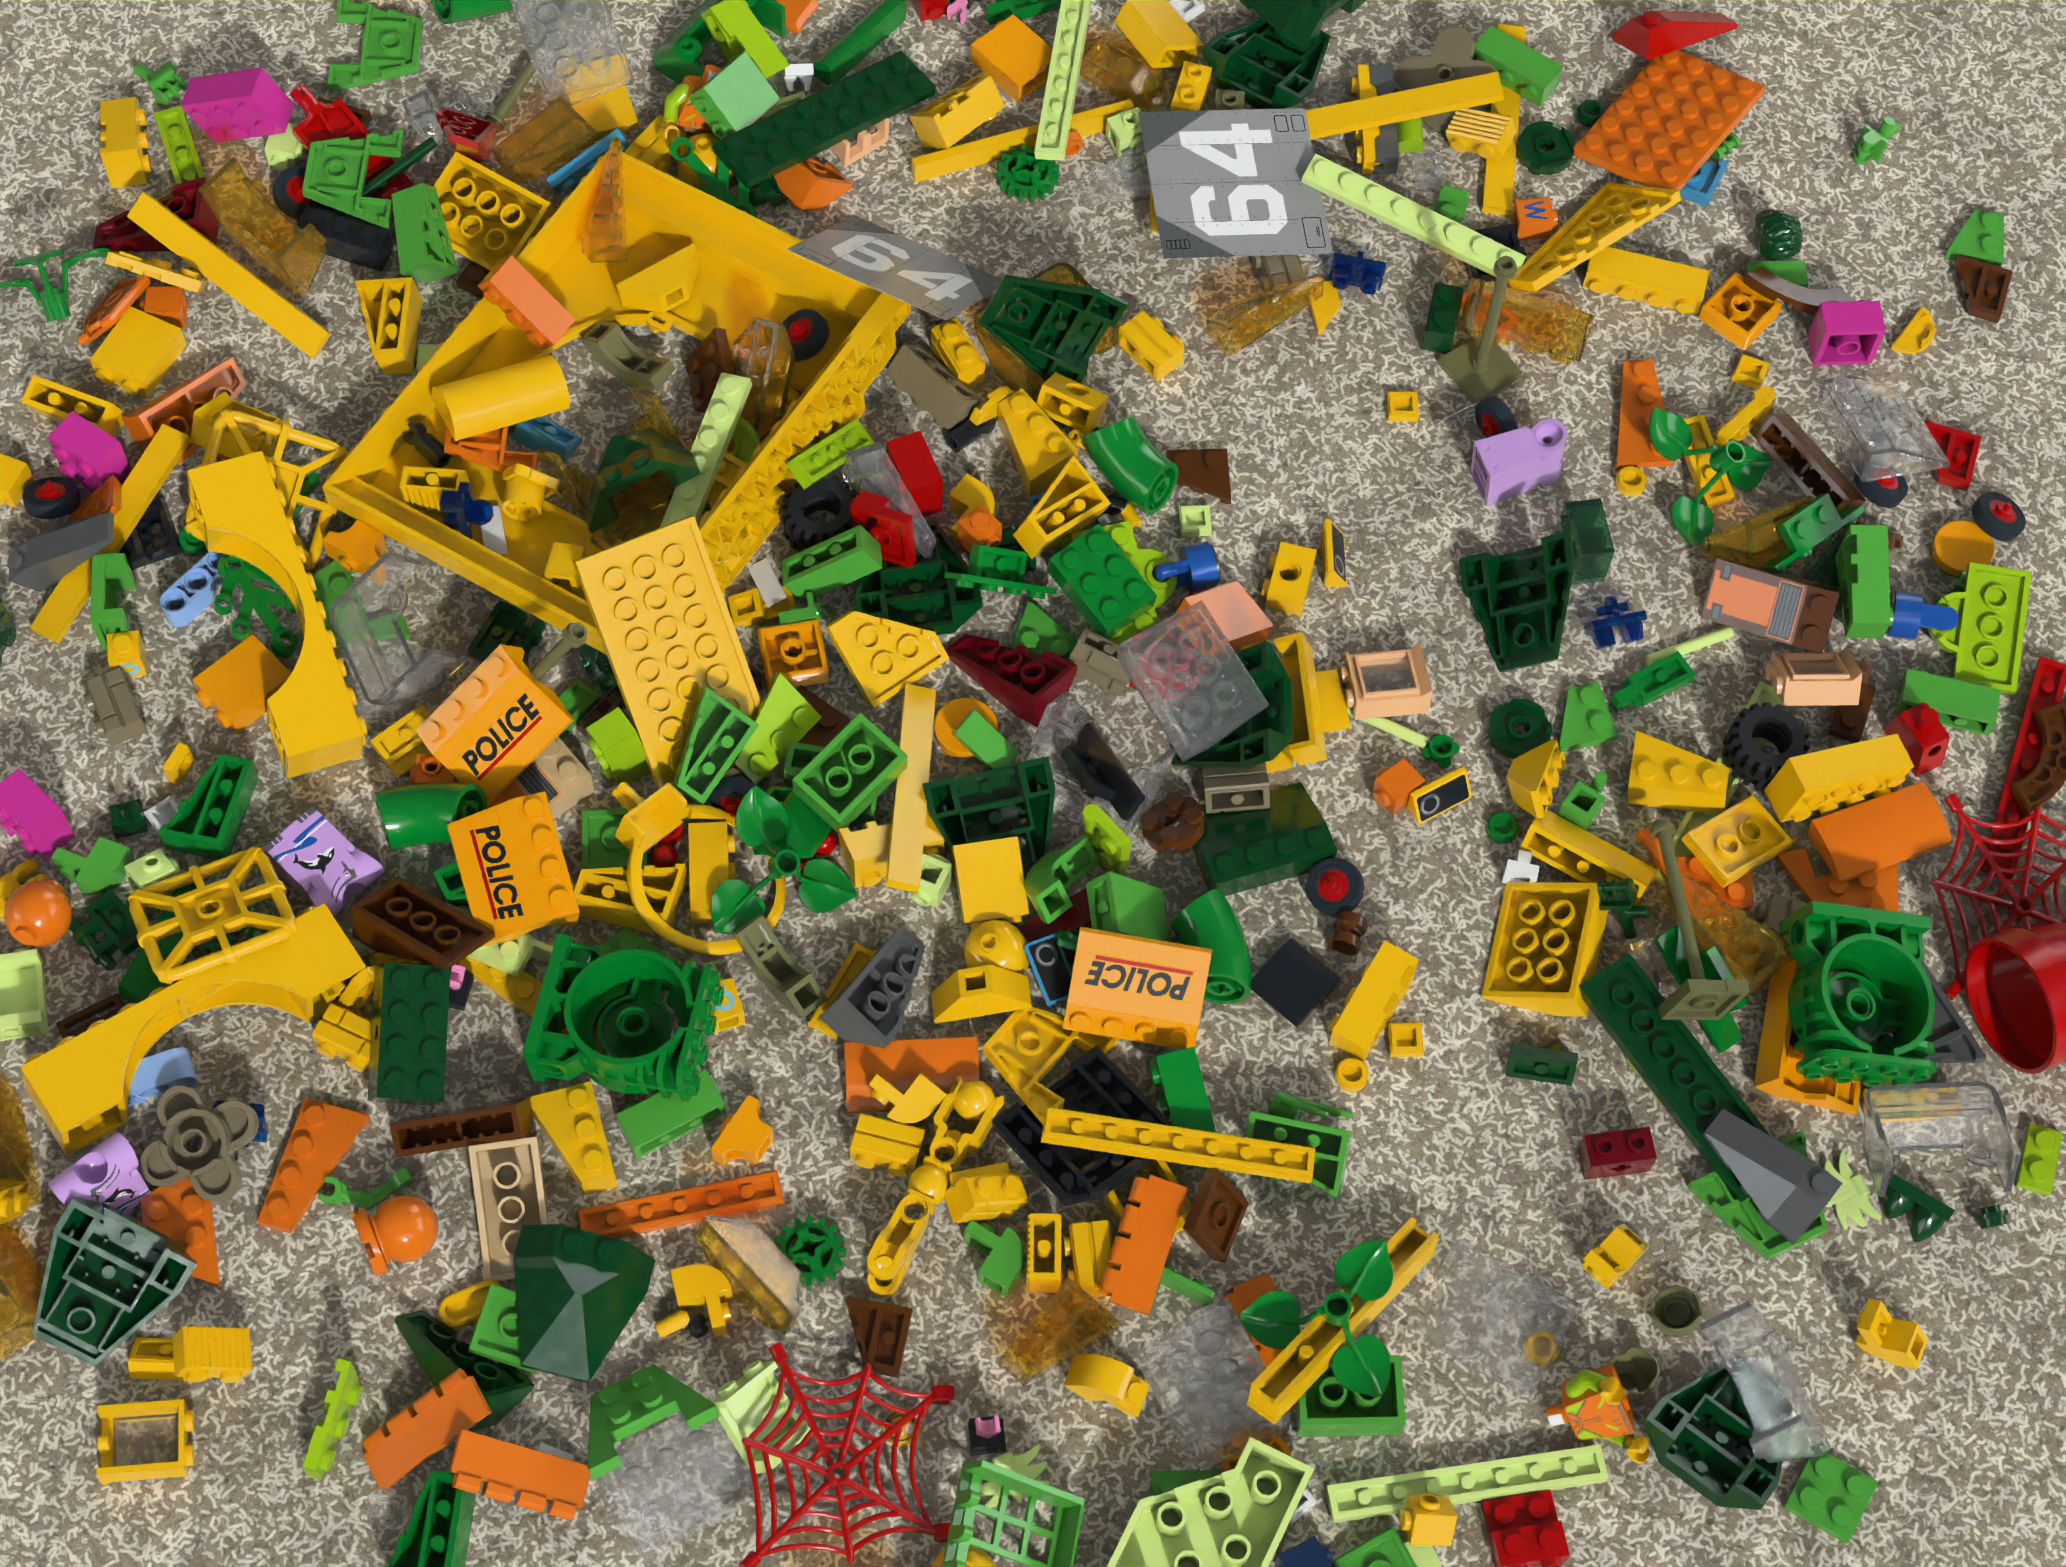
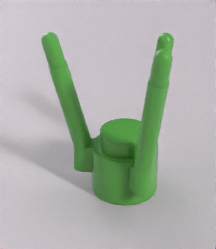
[1268,1090,1353,1120]

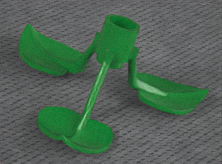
[0,248,112,322]
[1649,407,1772,546]
[710,786,857,935]
[1240,1240,1393,1397]

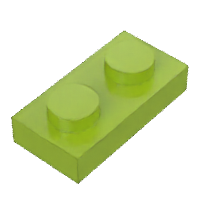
[2016,1123,2063,1196]

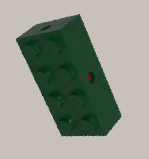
[367,962,451,1105]

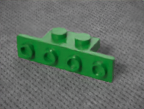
[1759,493,1865,573]
[944,544,1057,599]
[1654,925,1748,1053]

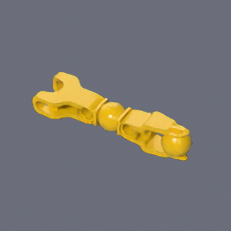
[867,1076,1004,1298]

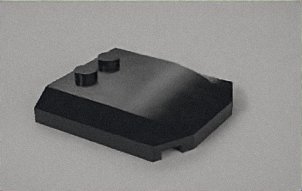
[991,1045,1171,1206]

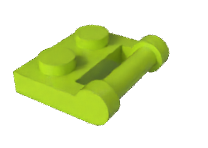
[1081,804,1132,874]

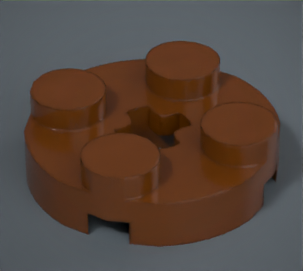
[1140,792,1206,853]

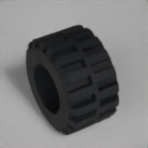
[782,476,857,552]
[1722,702,1810,790]

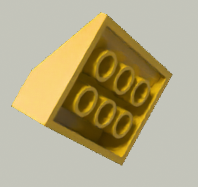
[433,151,557,271]
[1481,882,1608,1017]

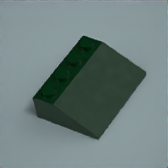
[1191,782,1337,896]

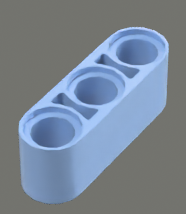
[160,552,238,627]
[127,1047,197,1107]

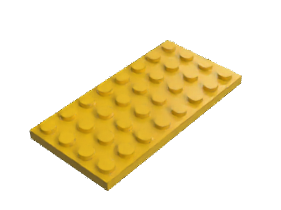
[573,515,761,796]

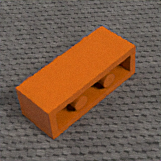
[478,255,576,350]

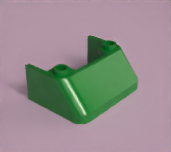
[653,0,786,84]

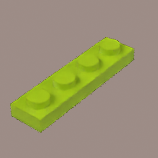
[153,105,206,185]
[786,419,875,490]

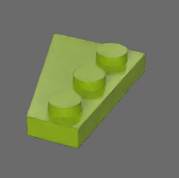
[733,672,822,785]
[302,1358,363,1480]

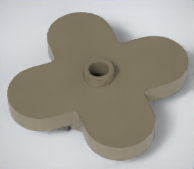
[1396,26,1500,131]
[139,1085,259,1203]

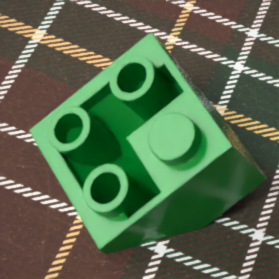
[753,786,832,859]

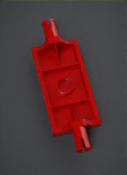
[290,83,414,217]

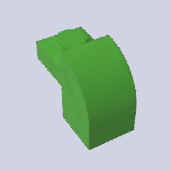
[52,836,135,895]
[964,1220,1024,1298]

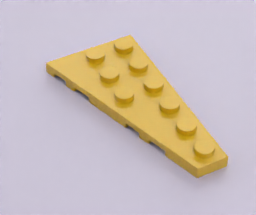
[1509,182,1681,292]

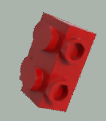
[849,490,917,568]
[1481,1490,1570,1567]

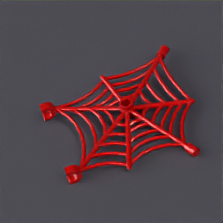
[1931,793,2066,1000]
[738,1342,955,1567]

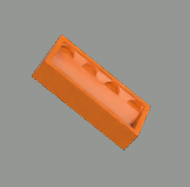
[1807,781,1953,884]
[844,1037,980,1114]

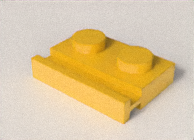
[370,704,432,779]

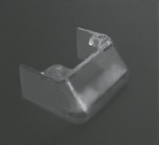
[329,553,468,706]
[1024,691,1177,836]
[1863,1081,2021,1197]
[1699,1300,1831,1463]

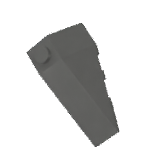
[7,512,114,592]
[819,924,925,1048]
[1702,1109,1843,1244]

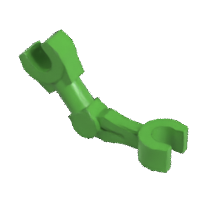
[318,1167,415,1210]

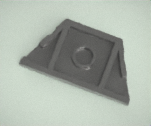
[1892,961,1987,1063]

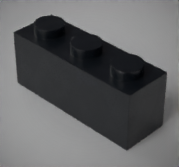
[295,204,394,272]

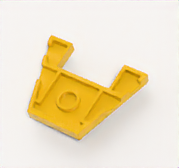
[105,251,207,293]
[982,1007,1119,1124]

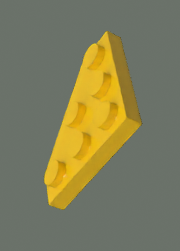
[825,610,950,708]

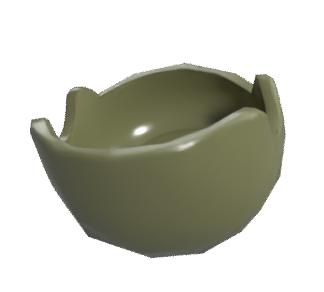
[1650,1285,1703,1338]
[1607,1346,1661,1401]

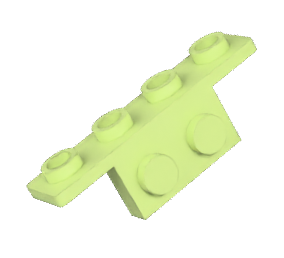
[448,904,554,978]

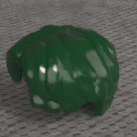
[1752,209,1803,260]

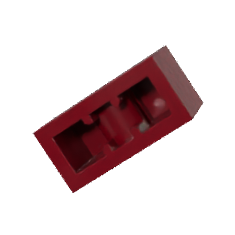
[1577,1127,1657,1180]

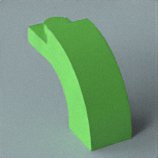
[1024,835,1100,924]

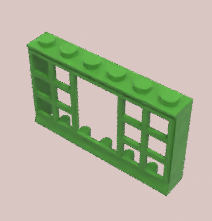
[942,1459,1085,1567]

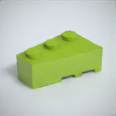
[701,0,790,79]
[586,707,650,785]

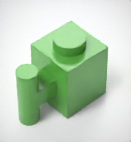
[1558,772,1607,831]

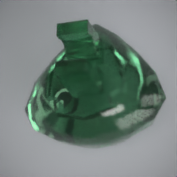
[578,643,617,692]

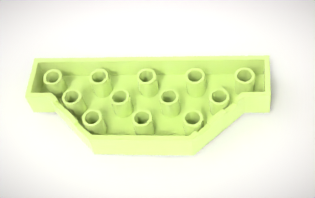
[1107,1437,1314,1567]

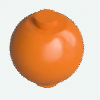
[4,879,72,947]

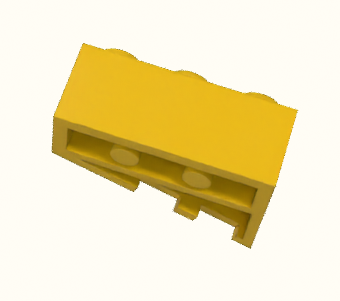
[527,1081,618,1195]

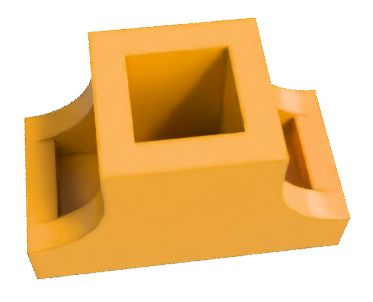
[323,519,387,584]
[711,1094,774,1166]

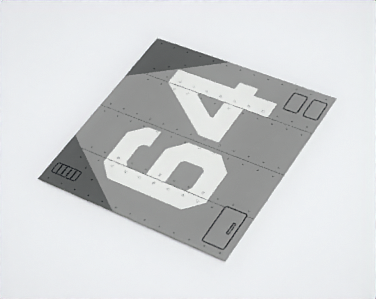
[1138,108,1333,259]
[786,216,1002,320]

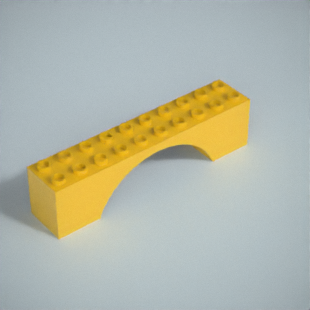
[187,451,367,779]
[20,903,366,1157]

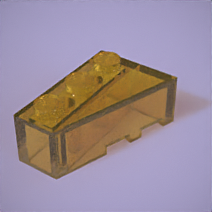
[493,97,600,185]

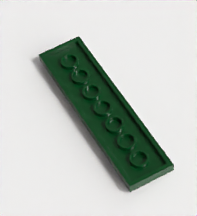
[713,51,936,189]
[1579,953,1769,1203]

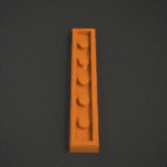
[576,1170,784,1238]

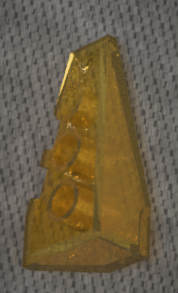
[581,137,627,263]
[1206,276,1323,358]

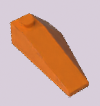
[754,115,854,211]
[122,357,247,466]

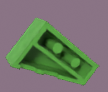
[672,687,759,804]

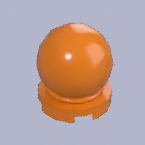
[351,1194,439,1277]

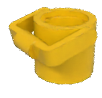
[501,463,560,521]

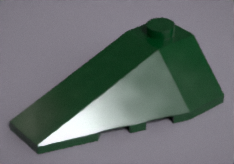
[394,1310,534,1432]

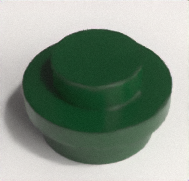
[1576,99,1605,127]
[1974,1204,2009,1229]

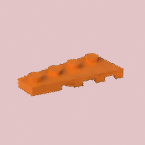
[1615,359,1676,470]
[257,1098,370,1234]

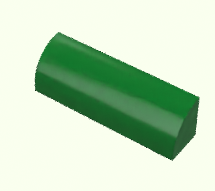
[813,0,906,86]
[118,883,209,1003]

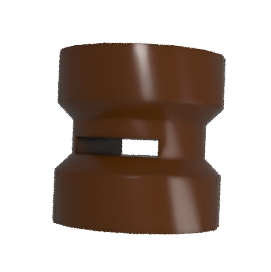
[1328,911,1369,956]

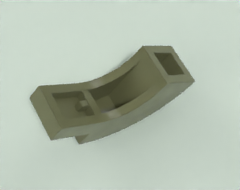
[580,320,676,393]
[732,914,828,1019]

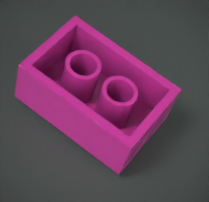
[181,67,295,142]

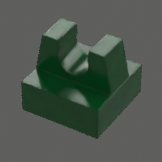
[108,799,148,839]

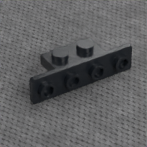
[1060,722,1145,821]

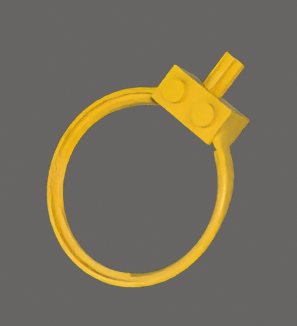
[612,782,786,955]

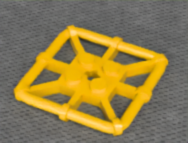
[184,409,348,571]
[128,846,298,984]

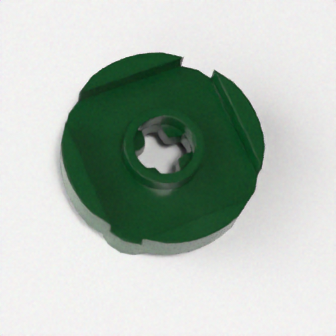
[1516,121,1575,175]
[1487,698,1552,759]

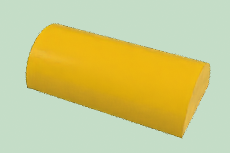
[431,354,570,441]

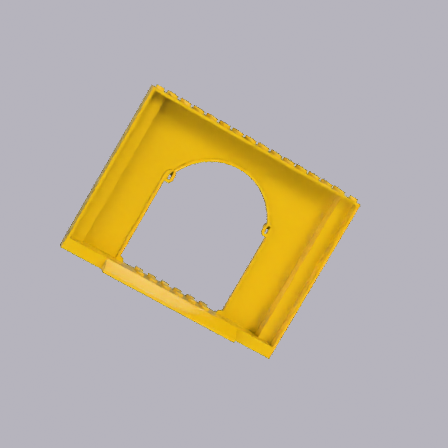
[322,147,912,655]

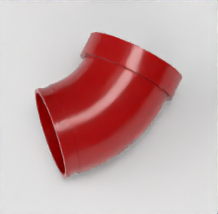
[1964,922,2066,1074]

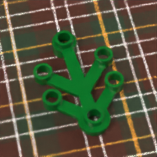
[670,137,757,218]
[213,554,298,658]

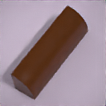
[1753,414,1866,513]
[389,1097,532,1158]

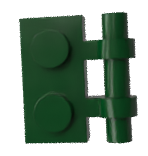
[467,600,546,665]
[69,889,140,971]

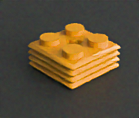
[1698,272,1782,350]
[757,619,830,691]

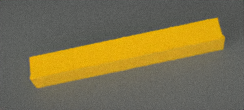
[1246,1217,1439,1425]

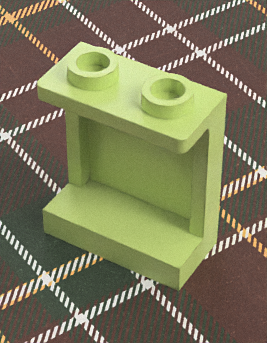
[0,948,49,1041]
[711,1360,813,1474]

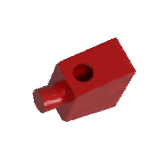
[1883,702,1950,777]

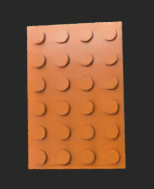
[1573,50,1765,192]

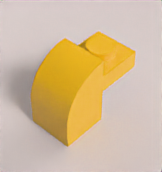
[949,473,995,549]
[869,1072,947,1123]
[1582,1224,1649,1290]
[670,1264,733,1338]
[1855,1298,1928,1370]
[1063,1354,1150,1417]

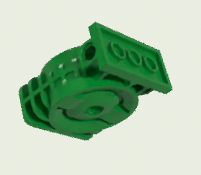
[1779,901,1937,1090]
[522,933,724,1102]

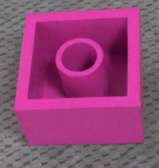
[1808,300,1886,365]
[47,411,131,494]
[0,768,75,862]

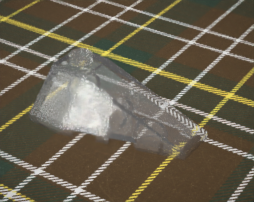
[842,442,936,558]

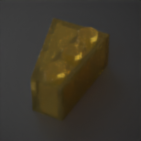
[998,1278,1122,1386]

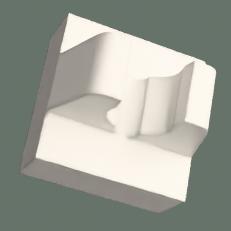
[780,63,814,93]
[1501,849,1540,884]

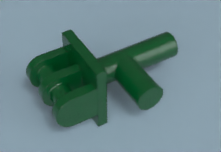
[1598,878,1651,939]

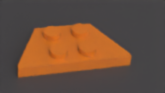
[140,1178,221,1286]

